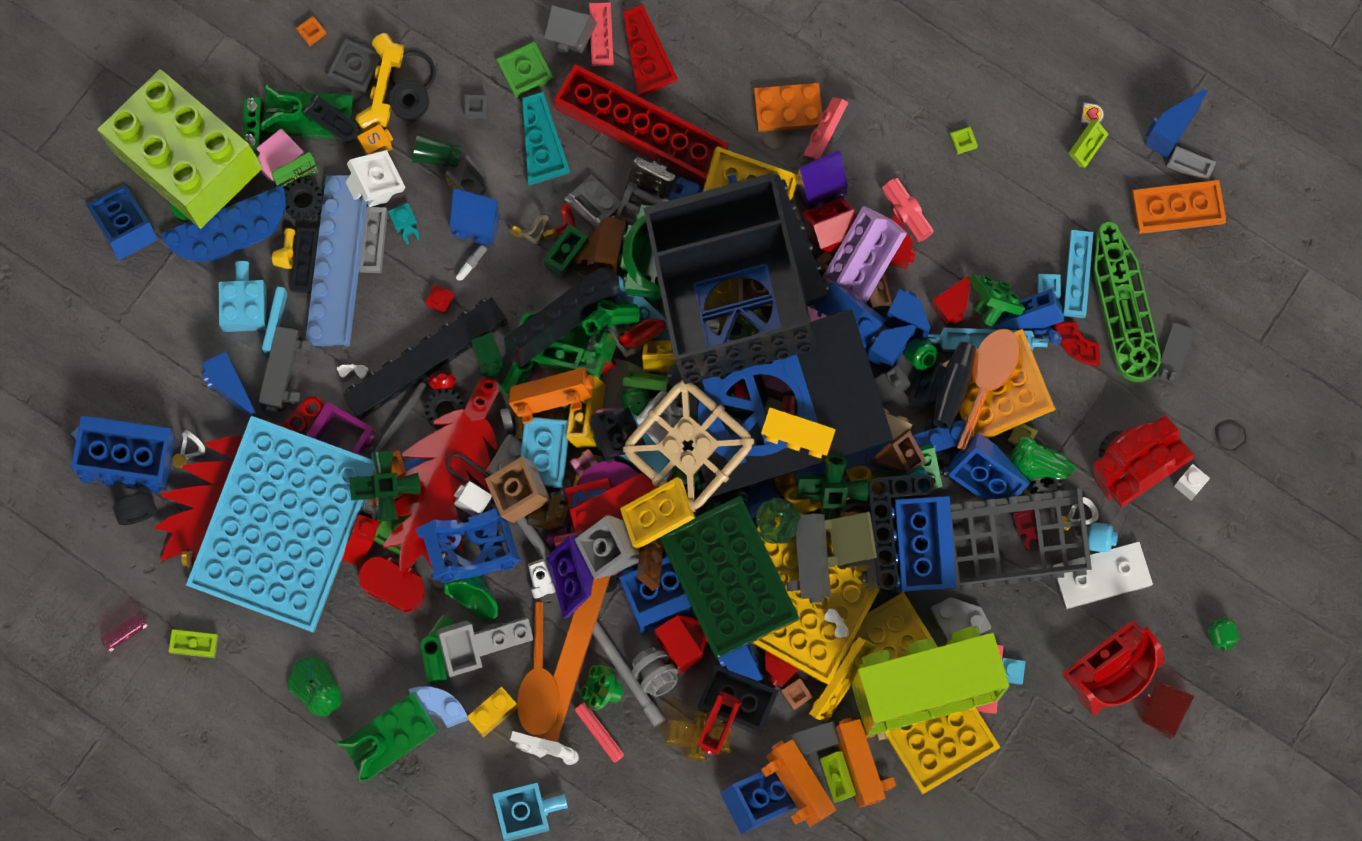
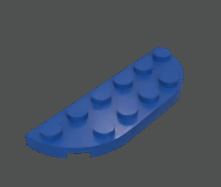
[160,185,287,262]

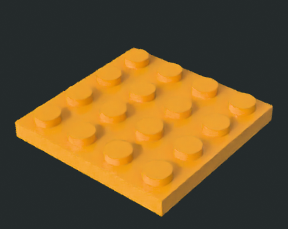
[941,329,1056,440]

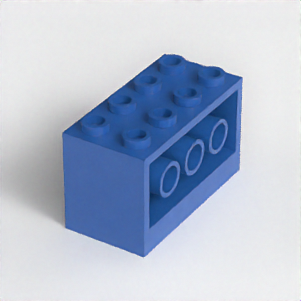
[71,416,176,493]
[886,496,956,592]
[619,554,694,635]

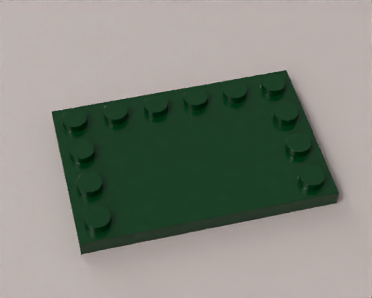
[659,496,800,659]

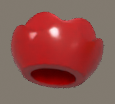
[428,373,456,390]

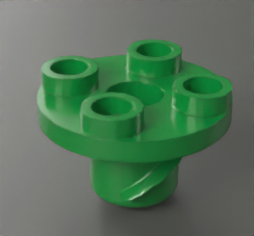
[580,665,623,711]

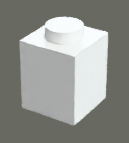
[1174,464,1210,501]
[454,481,492,516]

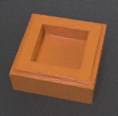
[296,16,327,47]

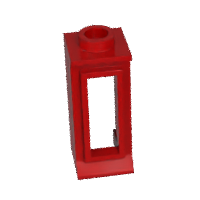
[697,691,742,755]

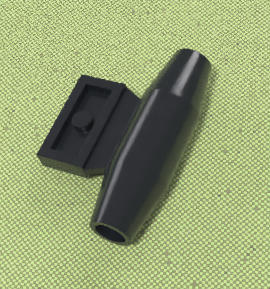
[908,342,976,429]

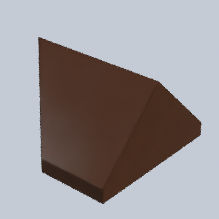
[869,429,927,475]

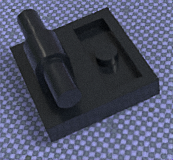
[589,408,646,463]

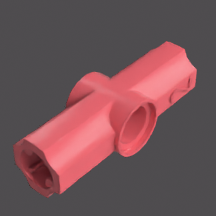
[882,178,934,242]

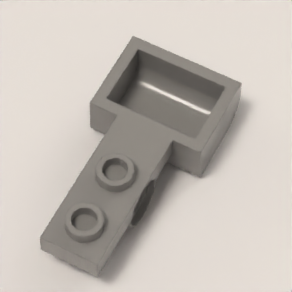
[437,617,533,677]

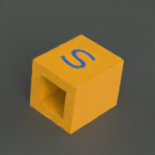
[357,124,393,155]

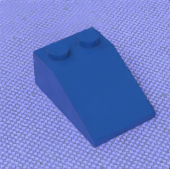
[1145,89,1208,158]
[86,184,158,261]
[450,189,501,245]
[813,281,887,349]
[201,352,258,418]
[948,433,1030,501]
[720,772,797,835]

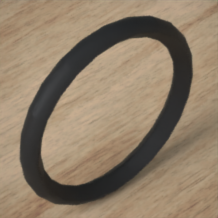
[390,51,436,90]

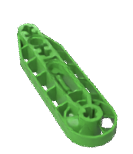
[1093,222,1161,382]

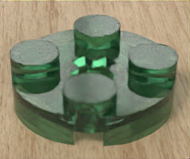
[756,498,801,544]

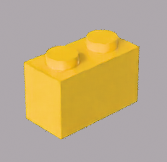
[467,687,518,738]

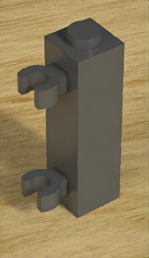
[259,326,313,414]
[875,365,910,405]
[782,514,831,603]

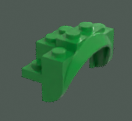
[619,205,662,305]
[518,312,617,378]

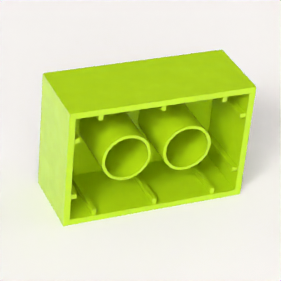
[97,69,263,229]
[851,626,1010,737]

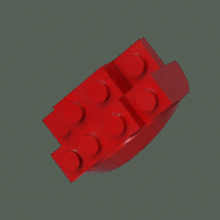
[1093,415,1194,508]
[1062,620,1165,716]

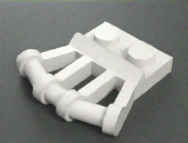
[510,731,579,765]

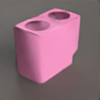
[257,129,305,186]

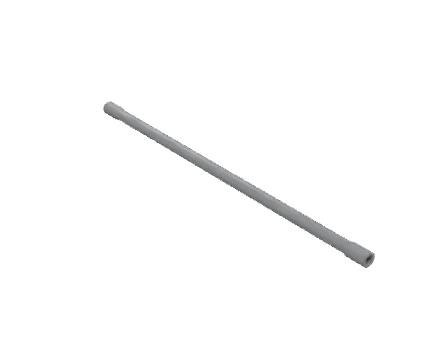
[516,516,666,727]

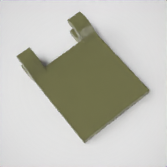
[825,512,877,567]

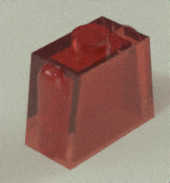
[1140,682,1194,739]

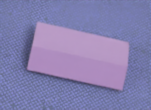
[822,206,907,304]

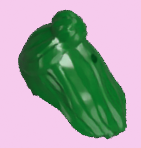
[1011,436,1076,480]
[443,561,498,621]
[287,657,342,717]

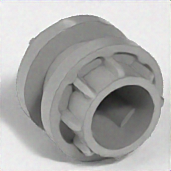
[632,647,678,697]

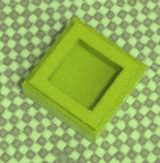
[949,127,978,155]

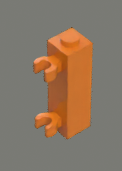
[509,367,595,424]
[836,718,896,808]
[761,739,836,827]

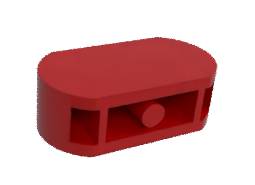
[359,557,426,613]

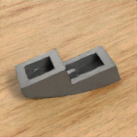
[787,721,840,756]

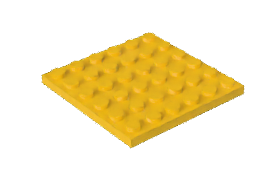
[752,498,888,685]

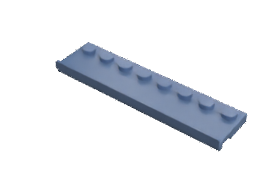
[305,175,367,346]

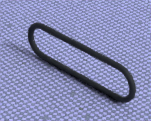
[446,453,496,505]

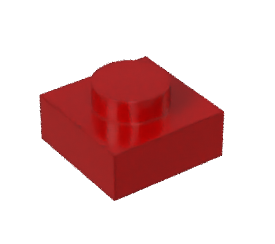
[425,285,455,315]

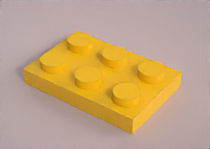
[620,477,695,549]

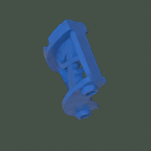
[416,508,521,583]

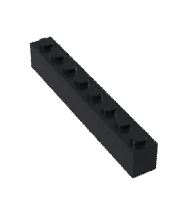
[343,297,508,421]

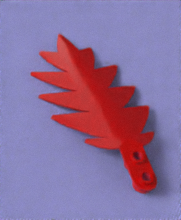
[383,378,499,573]
[155,396,324,565]

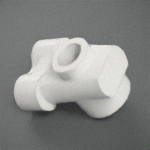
[528,559,556,598]

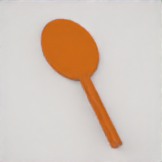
[957,329,1020,451]
[517,602,559,736]

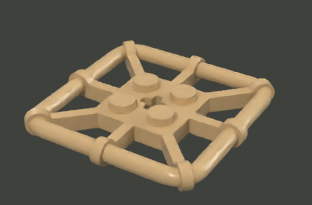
[623,379,754,512]

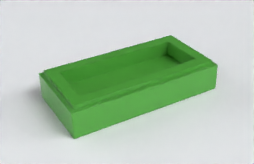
[623,371,671,391]

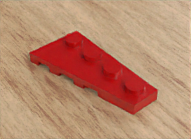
[623,4,678,97]
[569,467,658,532]

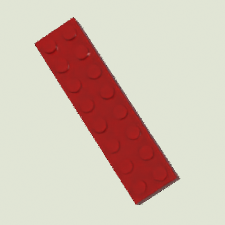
[554,64,729,186]

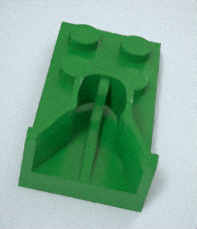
[261,85,354,139]
[336,692,439,783]

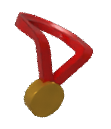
[543,203,575,239]

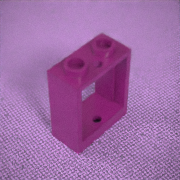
[306,402,376,457]

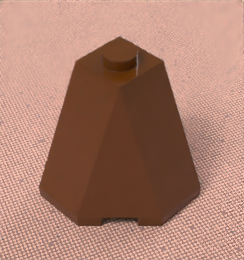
[573,216,626,274]

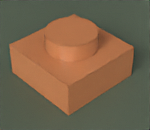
[781,679,813,711]

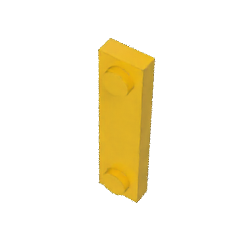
[809,637,876,723]

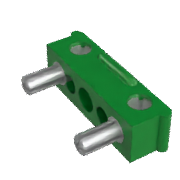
[242,97,263,157]

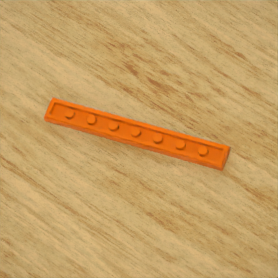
[534,576,611,742]

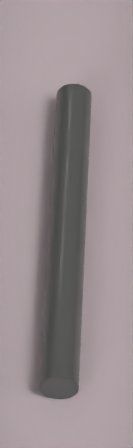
[370,381,427,455]

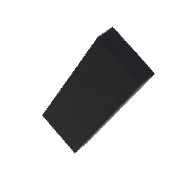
[290,227,319,293]

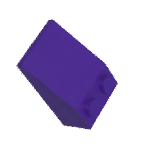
[796,150,848,210]
[546,536,594,618]

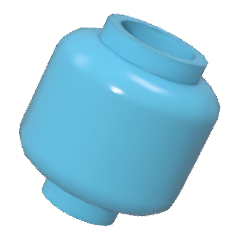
[1086,522,1118,552]

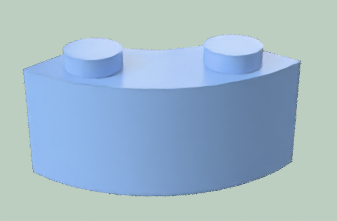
[409,686,468,728]

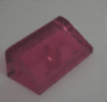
[101,613,148,652]

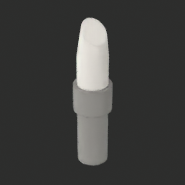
[456,244,487,280]

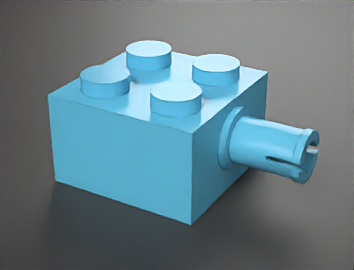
[219,261,267,332]
[493,783,568,841]

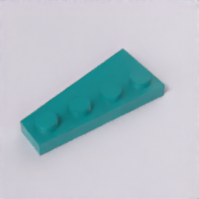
[522,92,570,186]

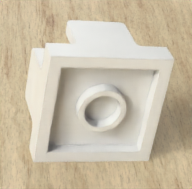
[346,150,405,207]

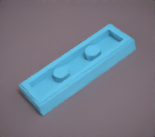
[262,287,288,356]

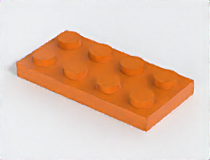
[1132,180,1226,234]

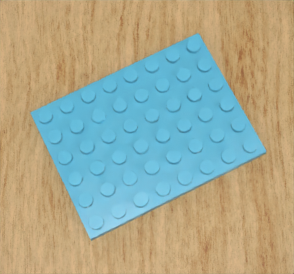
[186,416,376,633]

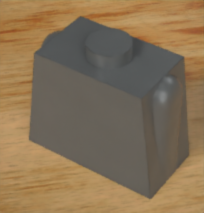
[544,6,597,54]

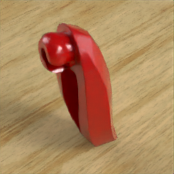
[618,319,668,347]

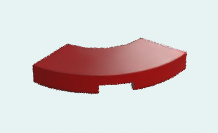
[1053,322,1100,366]

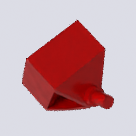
[802,197,857,254]
[655,615,708,675]

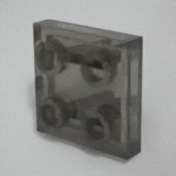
[625,157,676,199]

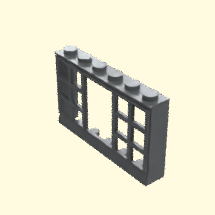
[950,488,1092,590]

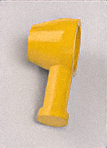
[272,228,295,269]

